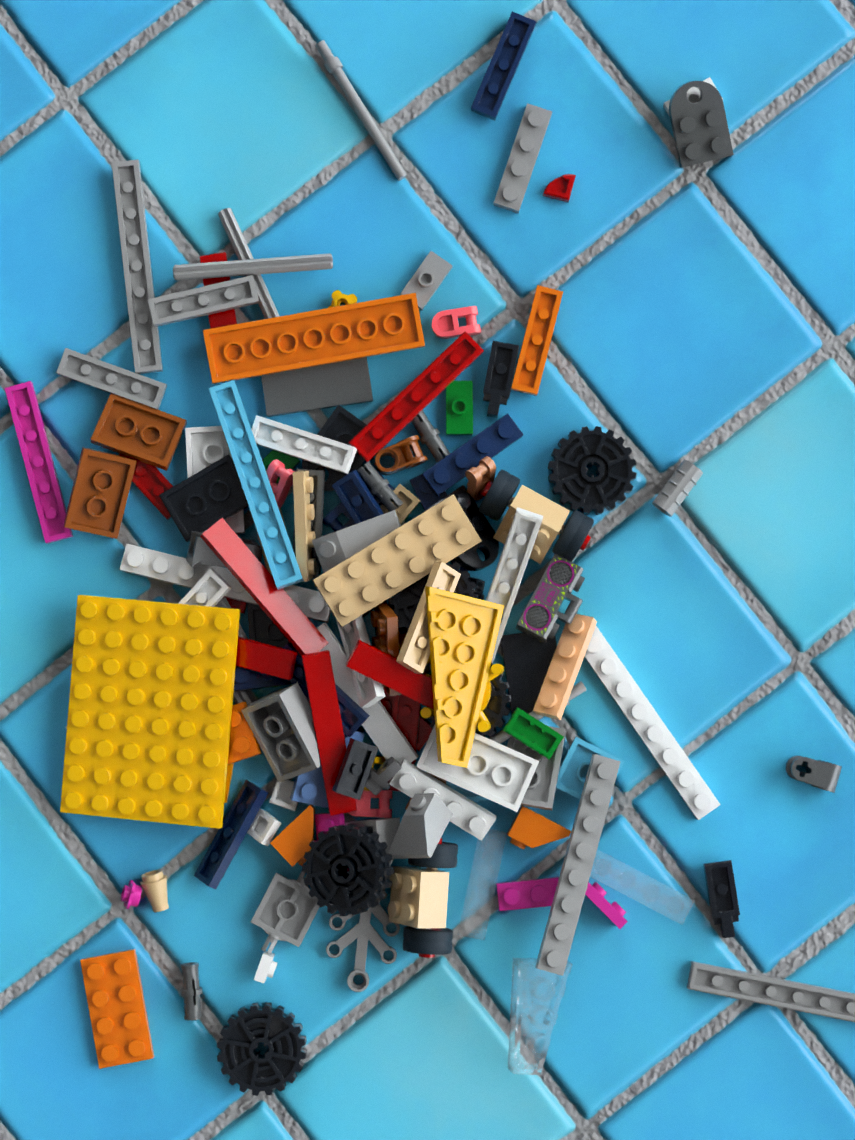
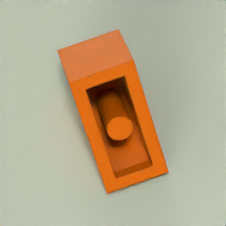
[270,805,315,867]
[507,806,571,850]

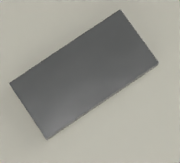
[261,357,373,417]

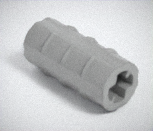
[652,460,703,517]

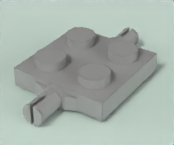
[251,871,320,954]

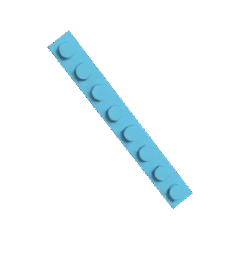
[209,380,304,590]

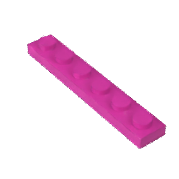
[5,381,73,544]

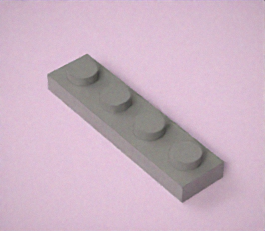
[493,103,552,214]
[148,275,259,327]
[56,348,167,410]

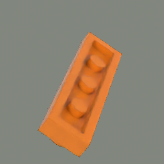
[511,285,563,396]

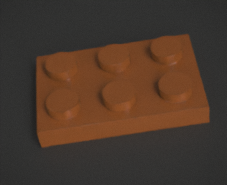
[90,393,187,471]
[63,447,137,539]
[371,601,401,696]

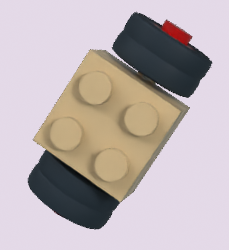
[479,469,594,564]
[388,838,458,958]

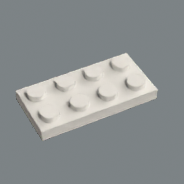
[185,426,245,533]
[416,725,539,812]

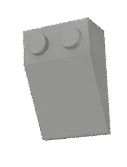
[312,510,401,573]
[241,682,320,782]

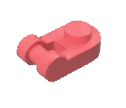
[432,306,481,339]
[266,459,294,508]
[347,790,393,818]

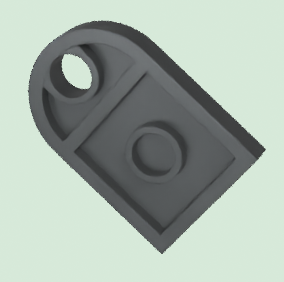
[669,81,734,168]

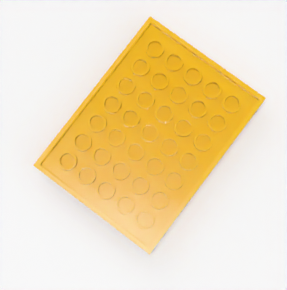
[60,595,240,829]

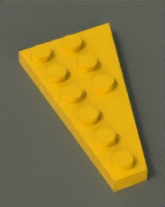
[425,586,504,768]

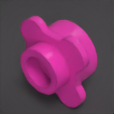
[121,880,142,909]

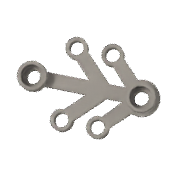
[326,899,400,992]

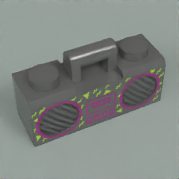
[516,554,585,644]

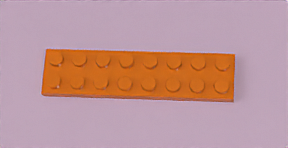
[203,293,425,384]

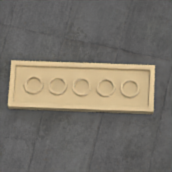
[312,494,482,627]

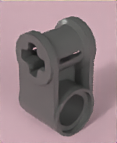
[786,756,842,793]

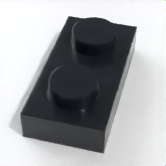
[332,738,378,800]

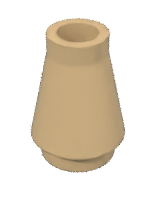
[140,869,169,912]

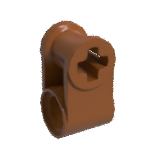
[375,435,428,476]

